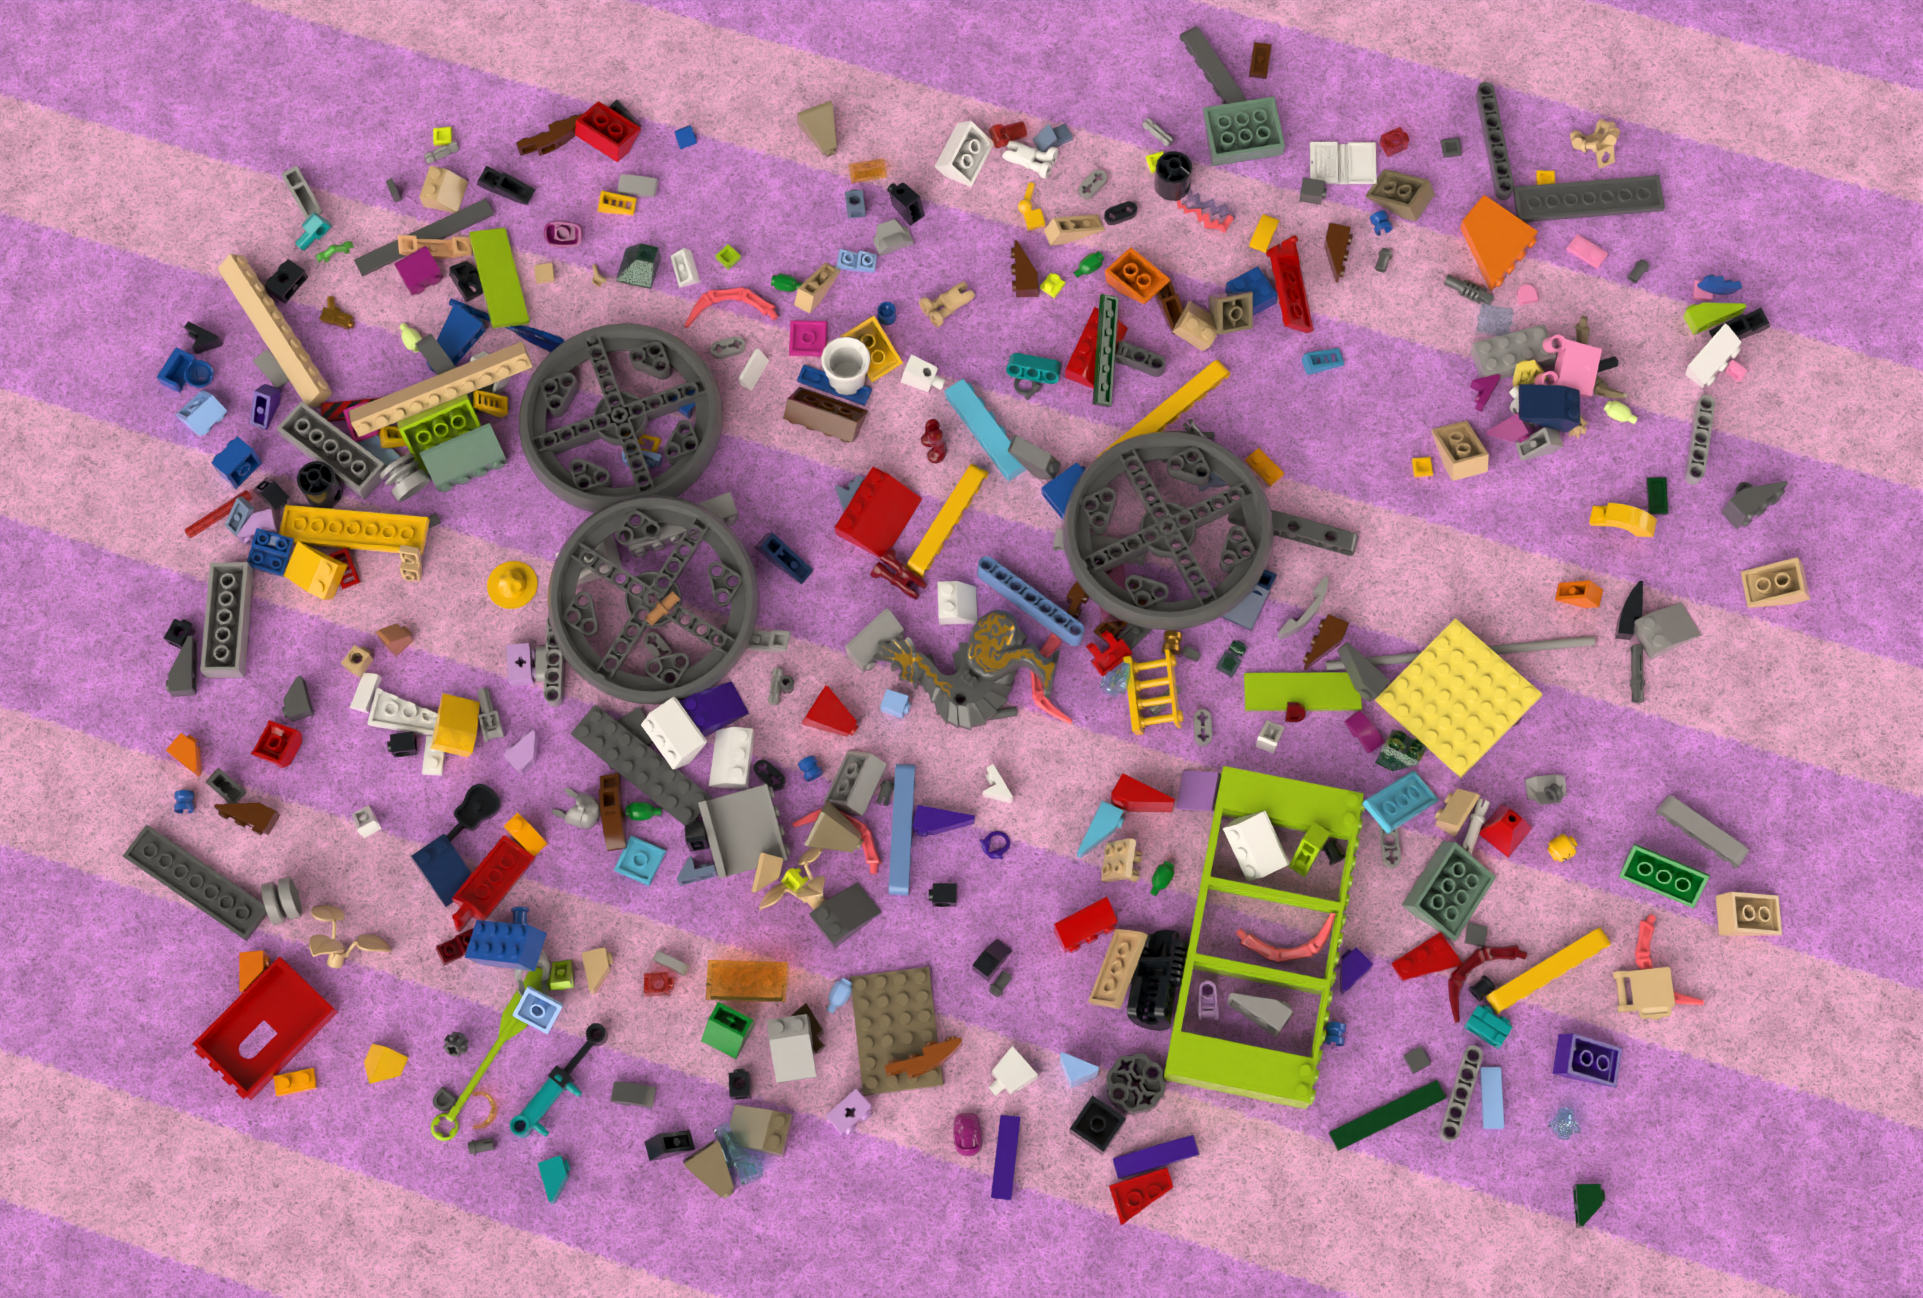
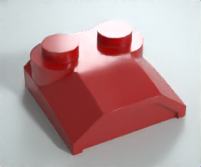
[250,720,302,768]

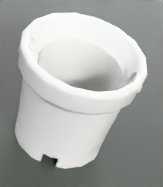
[821,337,870,395]

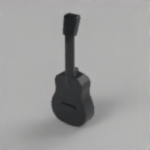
[446,784,501,842]

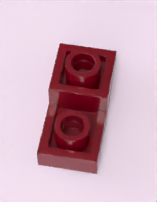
[435,928,473,966]

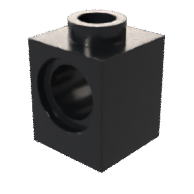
[163,619,196,649]
[387,731,418,758]
[929,883,957,907]
[728,1069,752,1100]

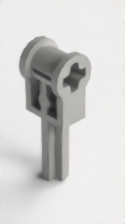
[477,688,504,743]

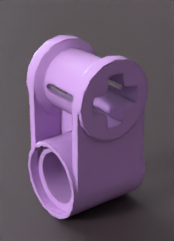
[1197,980,1219,1020]

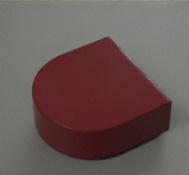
[1285,702,1306,722]

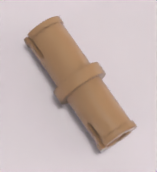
[644,591,681,626]

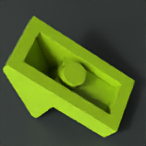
[550,959,574,990]

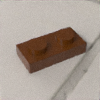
[1249,42,1272,79]

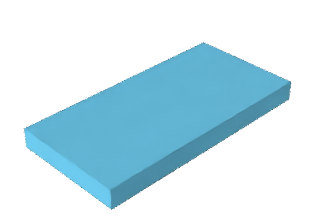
[1362,770,1439,834]

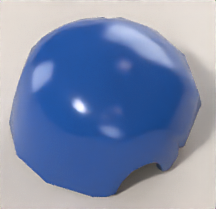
[184,360,214,388]

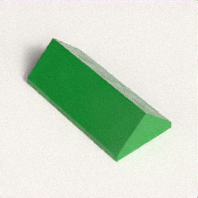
[1619,843,1710,908]

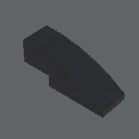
[477,165,536,205]
[1709,307,1770,340]
[1615,581,1643,640]

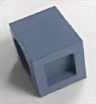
[845,189,866,219]

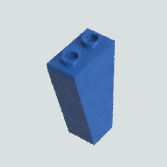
[426,304,486,373]

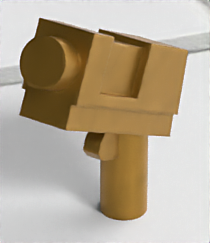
[319,296,355,330]

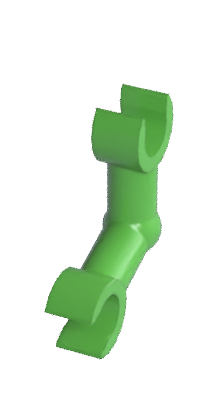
[316,241,354,263]

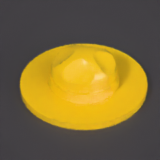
[487,561,538,609]

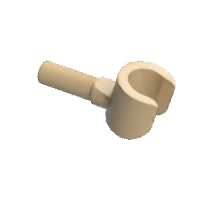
[592,264,606,288]

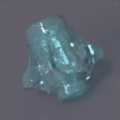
[1548,1108,1581,1140]

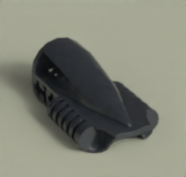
[1127,930,1189,1031]

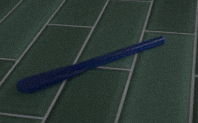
[449,298,565,352]

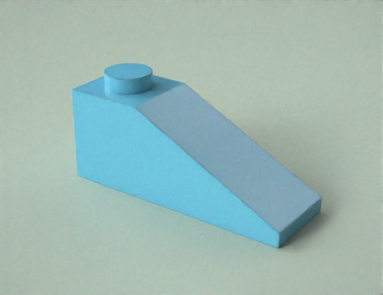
[1077,801,1125,858]

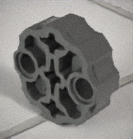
[1106,1053,1166,1115]

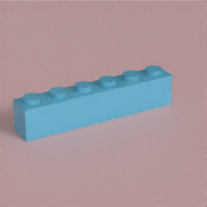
[945,379,1027,482]

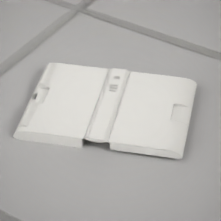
[1310,142,1377,184]

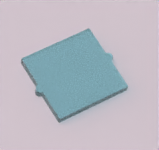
[1476,304,1514,336]

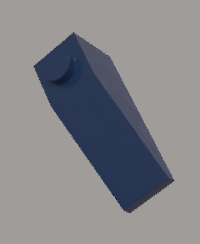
[754,532,814,584]

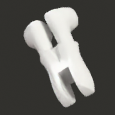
[1002,141,1058,179]

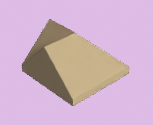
[751,852,783,893]

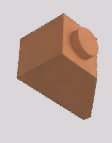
[376,623,413,656]

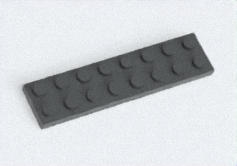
[1513,175,1665,222]
[571,704,713,826]
[123,825,267,941]

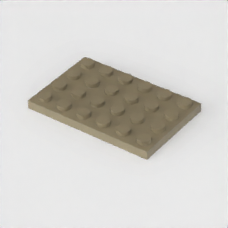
[850,967,943,1096]

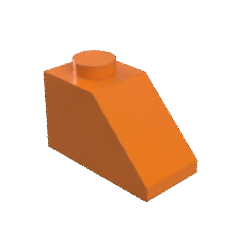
[1555,580,1603,608]
[166,733,202,777]
[239,950,271,993]

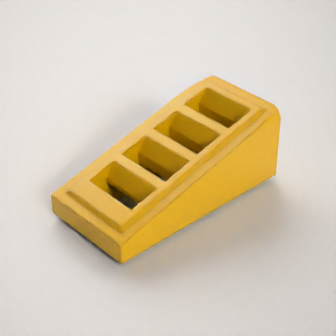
[597,190,637,215]
[473,390,508,418]
[379,426,407,448]

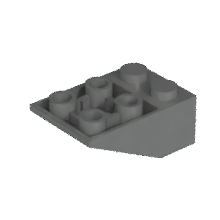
[1722,481,1788,529]

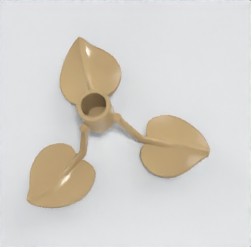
[759,847,826,911]
[309,905,391,968]

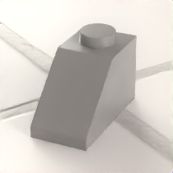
[1515,427,1563,461]

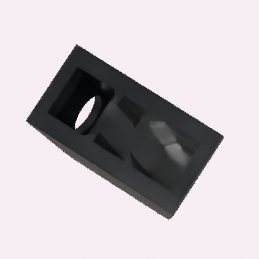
[887,183,925,226]

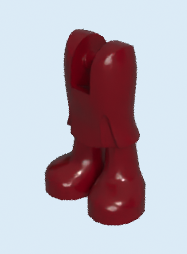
[921,419,947,464]
[870,547,928,600]

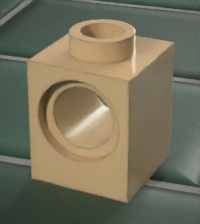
[341,645,374,678]

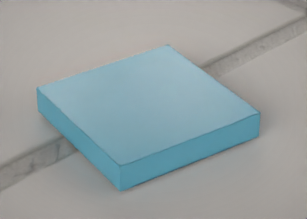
[614,835,667,886]

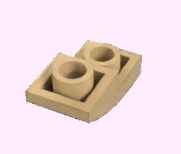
[399,545,422,581]

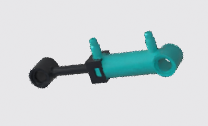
[510,1023,608,1138]

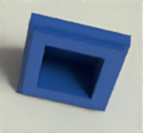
[674,125,697,149]

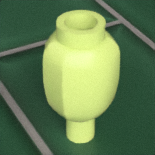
[400,323,422,353]
[1603,400,1638,424]

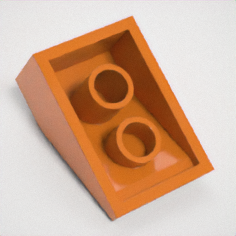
[1105,247,1170,305]

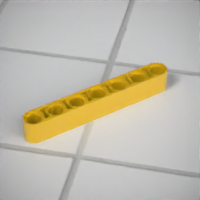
[907,463,989,578]
[1486,927,1612,1014]

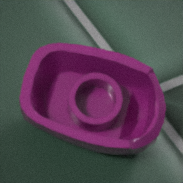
[544,220,583,248]
[953,1113,983,1157]

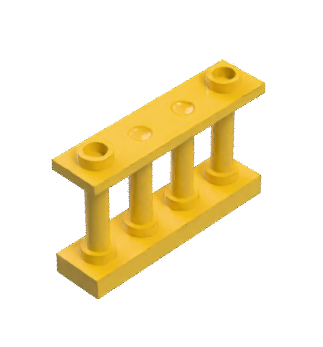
[1123,649,1184,735]

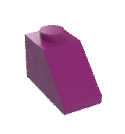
[1486,413,1534,443]

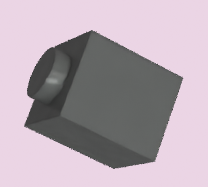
[1299,178,1327,205]

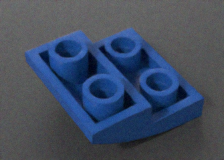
[247,528,294,577]

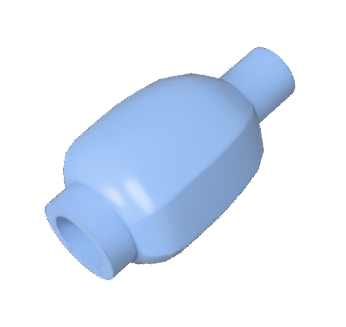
[826,977,852,1013]

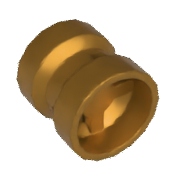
[1162,631,1183,655]

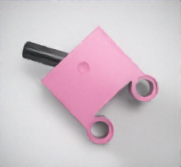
[1535,335,1619,398]

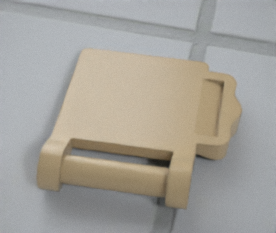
[1613,967,1675,1020]

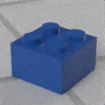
[1225,266,1277,316]
[211,436,262,489]

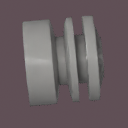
[380,453,431,502]

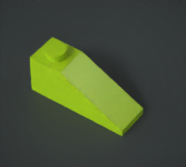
[1683,303,1747,335]
[1288,822,1331,878]

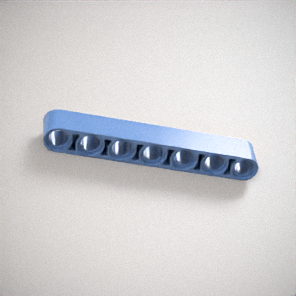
[977,556,1084,646]
[889,764,916,896]

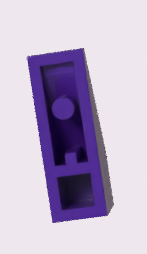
[913,805,975,837]

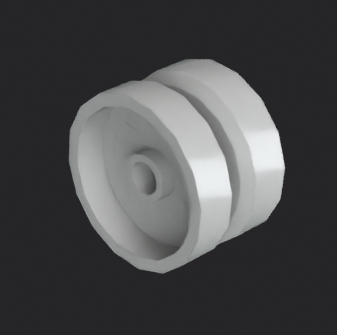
[261,876,302,926]

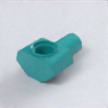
[295,212,333,251]

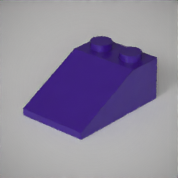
[679,681,749,737]
[1552,1033,1622,1088]

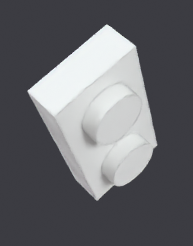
[422,736,445,775]

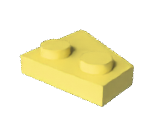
[1512,360,1548,387]

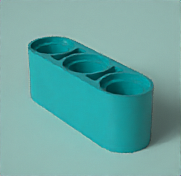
[1006,353,1062,384]

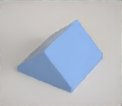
[512,986,564,1034]
[1060,1052,1099,1088]

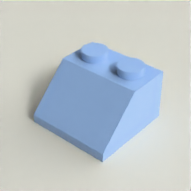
[175,390,227,436]

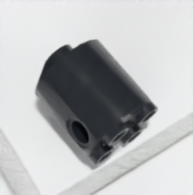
[1154,151,1192,201]
[297,461,343,509]

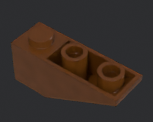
[1324,222,1353,283]
[1011,240,1038,298]
[1303,614,1349,670]
[214,802,280,836]

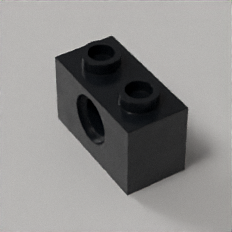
[265,259,308,304]

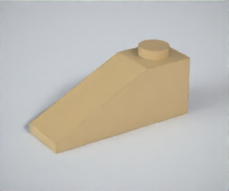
[1044,214,1105,246]
[794,262,841,313]

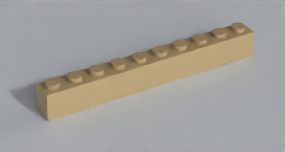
[218,254,332,407]
[349,341,532,437]

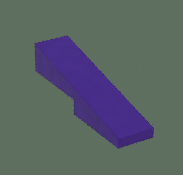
[991,1115,1021,1200]

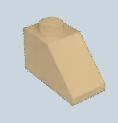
[582,947,614,994]

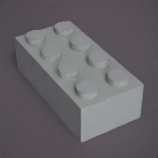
[1470,324,1557,379]

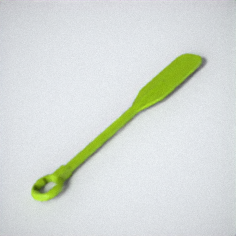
[431,968,551,1141]

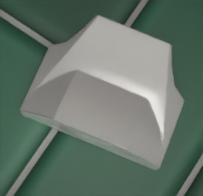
[873,219,913,256]
[1524,774,1567,805]

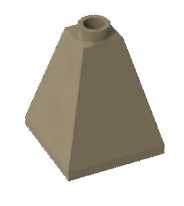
[797,101,837,157]
[1209,292,1253,335]
[804,800,864,853]
[683,1138,734,1199]

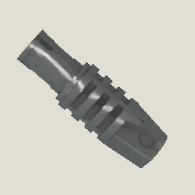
[1444,274,1494,305]

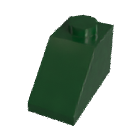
[1573,1184,1605,1228]

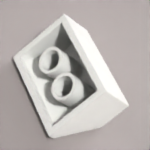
[934,121,994,187]
[1685,324,1741,388]
[641,697,707,770]
[709,727,755,790]
[1223,811,1290,881]

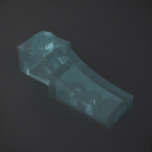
[1100,662,1131,698]
[714,1123,763,1185]

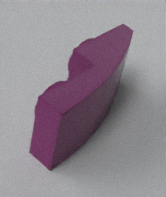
[1344,711,1385,753]

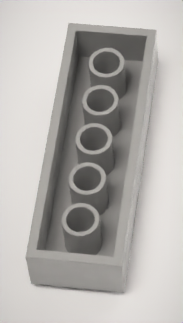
[276,401,387,500]
[623,492,739,558]
[200,562,254,678]

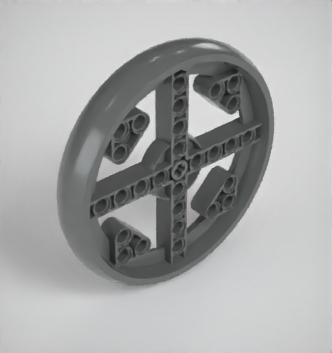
[519,323,723,513]
[1063,431,1274,630]
[547,495,759,705]

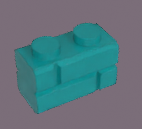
[1464,1005,1513,1049]

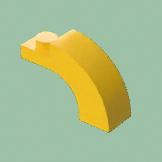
[1589,503,1657,537]

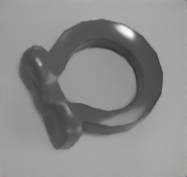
[1014,378,1041,400]

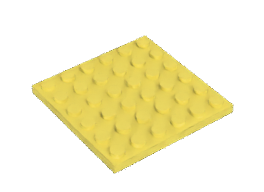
[1375,618,1542,778]

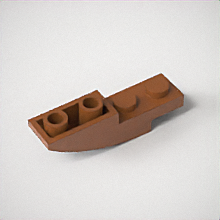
[884,1036,962,1079]

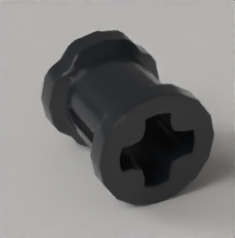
[1321,840,1345,866]
[1468,975,1495,1002]

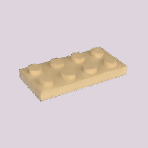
[1088,929,1148,1009]

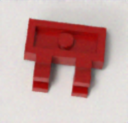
[1086,630,1133,677]

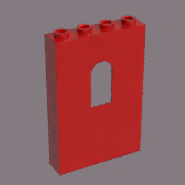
[192,956,338,1100]

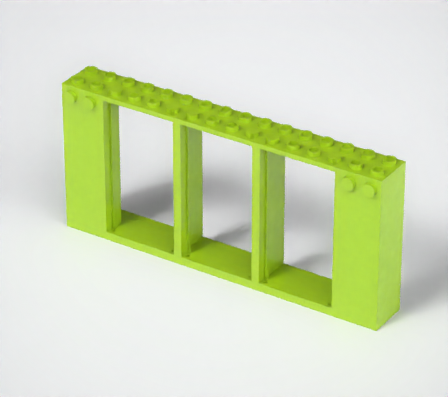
[1164,766,1365,1109]

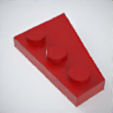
[1391,932,1462,981]
[1108,1167,1173,1225]

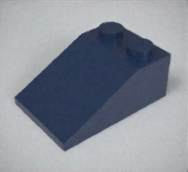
[1519,384,1580,433]
[411,834,471,907]

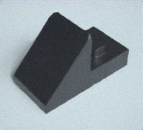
[184,321,223,354]

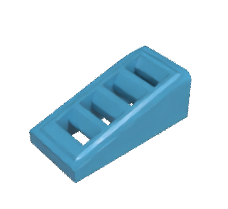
[1301,348,1344,375]

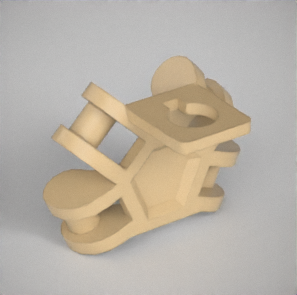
[1570,119,1620,169]

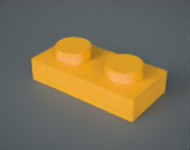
[1245,448,1284,487]
[273,1068,317,1097]

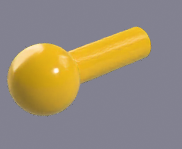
[1018,182,1035,213]

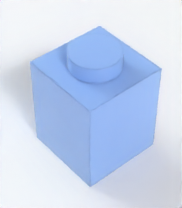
[880,689,911,719]

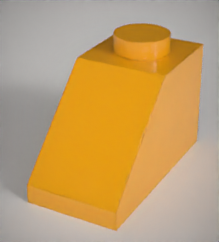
[504,812,547,856]

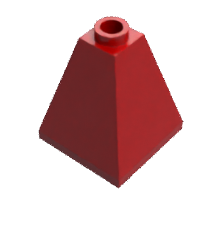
[801,685,859,737]
[1479,804,1532,858]

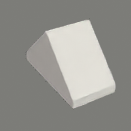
[1256,720,1285,754]

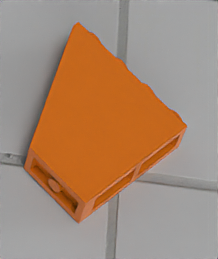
[1460,195,1538,290]

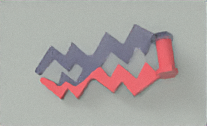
[1177,188,1236,233]

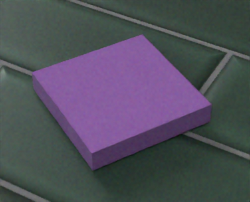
[1176,771,1221,812]

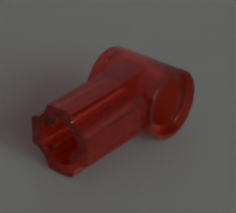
[989,121,1027,148]

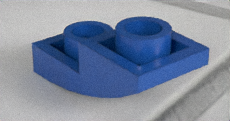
[1697,274,1742,295]

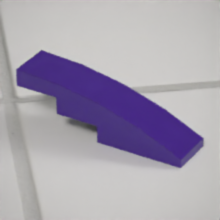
[1113,1135,1200,1179]

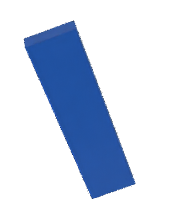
[797,365,872,406]

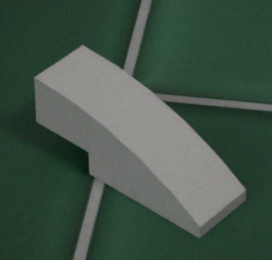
[281,166,323,219]

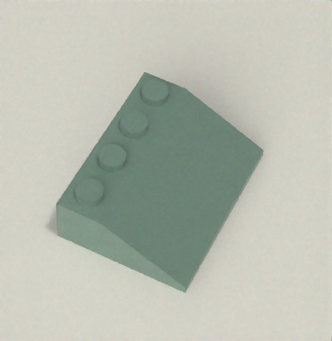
[1203,96,1285,166]
[420,423,508,492]
[1402,841,1496,941]

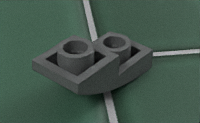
[610,1082,656,1109]

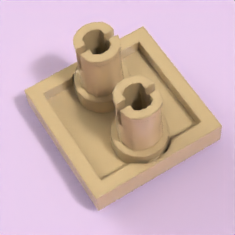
[1101,838,1142,883]

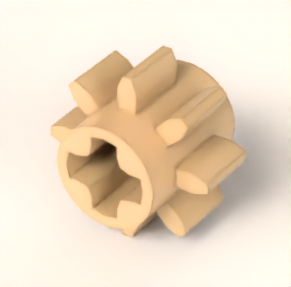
[1568,415,1588,439]

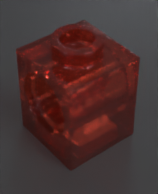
[1379,127,1409,157]
[644,972,674,997]

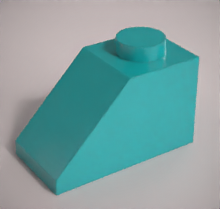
[537,1155,571,1204]

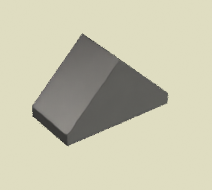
[205,767,247,804]

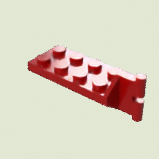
[1266,235,1314,333]
[452,835,535,932]

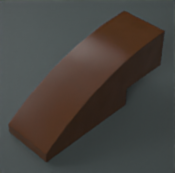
[1154,277,1184,335]

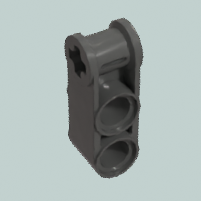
[1115,341,1165,377]

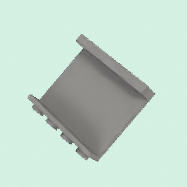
[698,784,790,879]

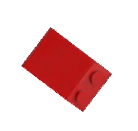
[1111,773,1175,813]

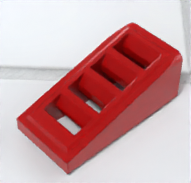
[329,548,361,589]

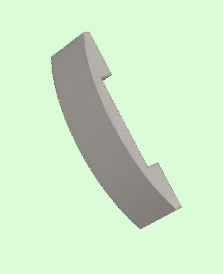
[1277,576,1328,640]
[717,624,791,652]

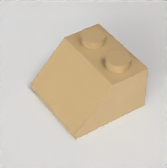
[419,166,468,213]
[1172,301,1218,351]
[1434,789,1480,837]

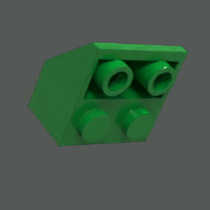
[701,1002,755,1059]

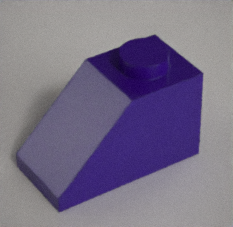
[250,384,281,430]
[1340,947,1373,995]

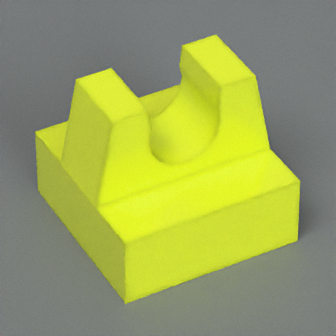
[1040,273,1065,298]
[781,867,809,893]

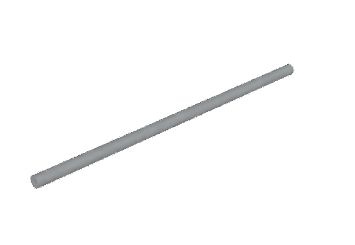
[1325,636,1595,671]

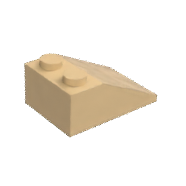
[1432,420,1489,481]
[1741,557,1810,608]
[1716,892,1782,936]

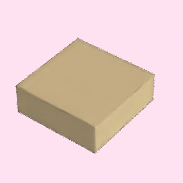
[534,263,555,284]

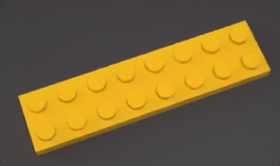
[279,505,430,555]

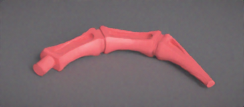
[684,287,778,328]
[1030,633,1072,724]
[792,807,882,874]
[1236,912,1336,963]
[1634,914,1704,1005]

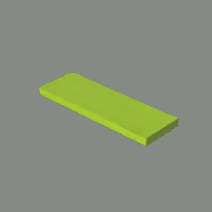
[469,228,529,329]
[1244,672,1362,711]

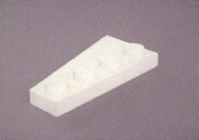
[367,688,437,736]

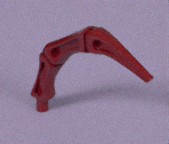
[1448,944,1527,1023]

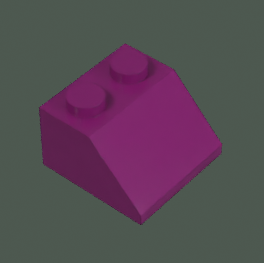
[394,246,444,295]

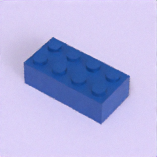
[464,920,547,971]

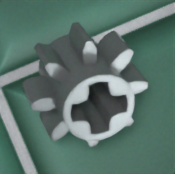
[443,1031,469,1057]

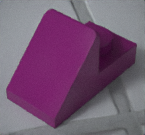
[1470,374,1501,412]

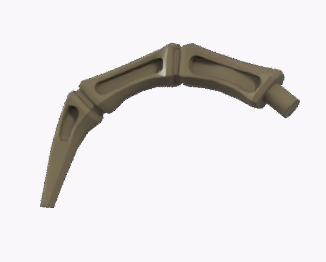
[1575,316,1627,398]

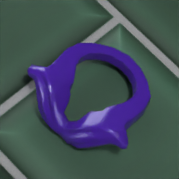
[979,831,1010,860]

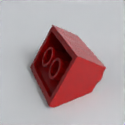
[575,101,641,162]
[1054,896,1118,953]

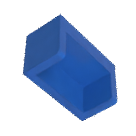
[156,347,197,393]

